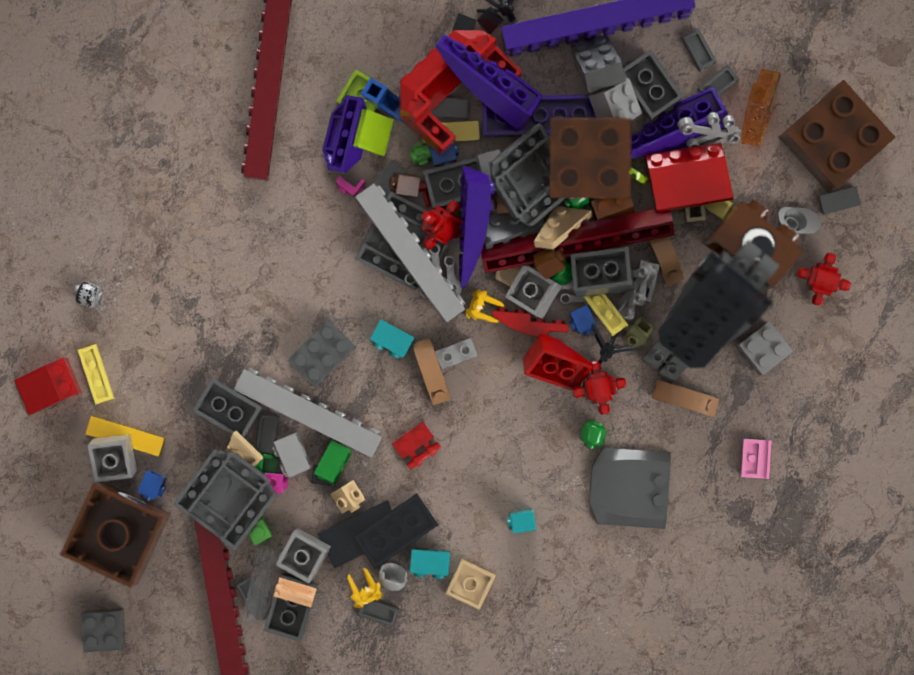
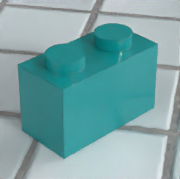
[370,319,415,359]
[506,508,536,534]
[410,548,450,579]

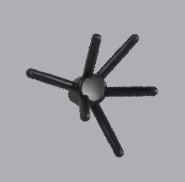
[476,0,516,22]
[592,323,639,365]

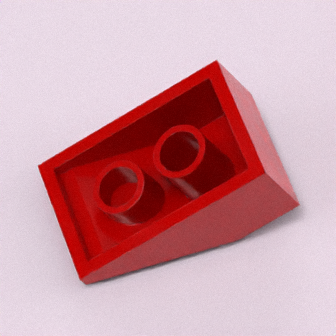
[523,333,594,391]
[14,357,82,415]

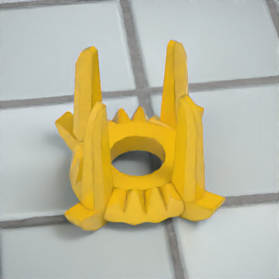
[466,289,504,323]
[347,568,383,608]

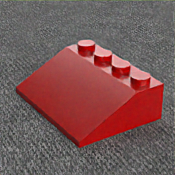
[645,142,733,213]

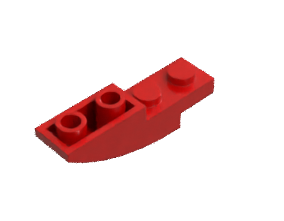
[492,308,569,338]

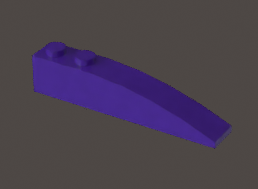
[435,34,543,130]
[632,87,728,159]
[459,167,494,288]

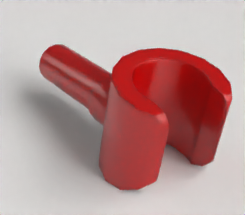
[418,181,431,207]

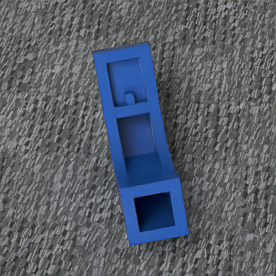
[361,77,409,126]

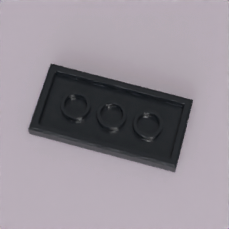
[354,493,439,569]
[318,500,392,568]

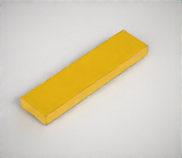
[86,416,165,457]

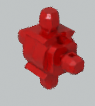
[421,200,462,250]
[796,252,851,306]
[572,361,627,415]

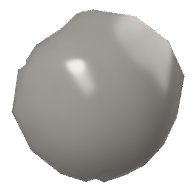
[378,562,407,591]

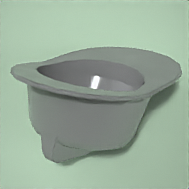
[776,207,821,235]

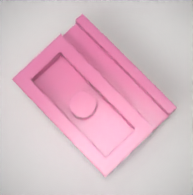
[740,439,772,479]

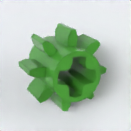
[409,142,432,167]

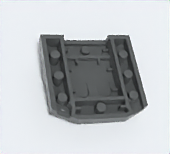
[489,123,565,226]
[355,191,449,290]
[589,447,671,529]
[173,449,277,551]

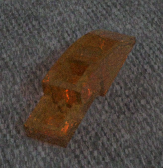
[741,69,781,147]

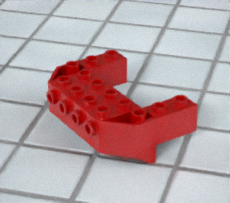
[399,30,522,156]

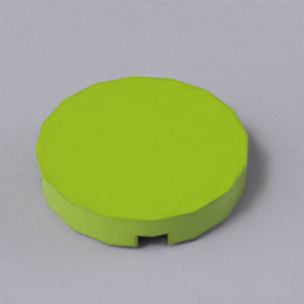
[631,167,649,185]

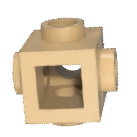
[330,480,365,514]

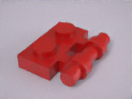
[392,422,442,470]

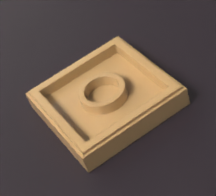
[445,558,496,610]

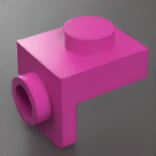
[335,176,366,198]
[264,473,288,493]

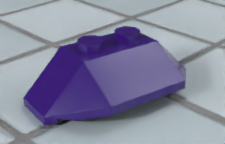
[322,95,367,173]

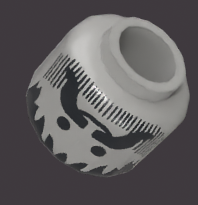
[73,281,103,309]

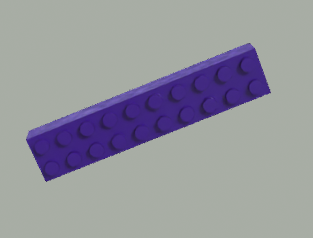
[501,0,696,57]

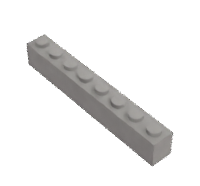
[355,184,465,323]
[234,368,383,458]

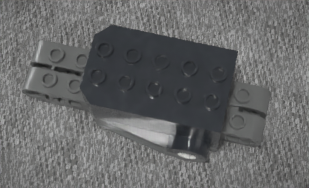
[641,240,779,384]

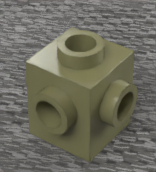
[622,316,655,351]

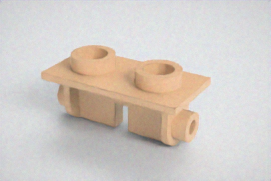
[274,577,317,607]

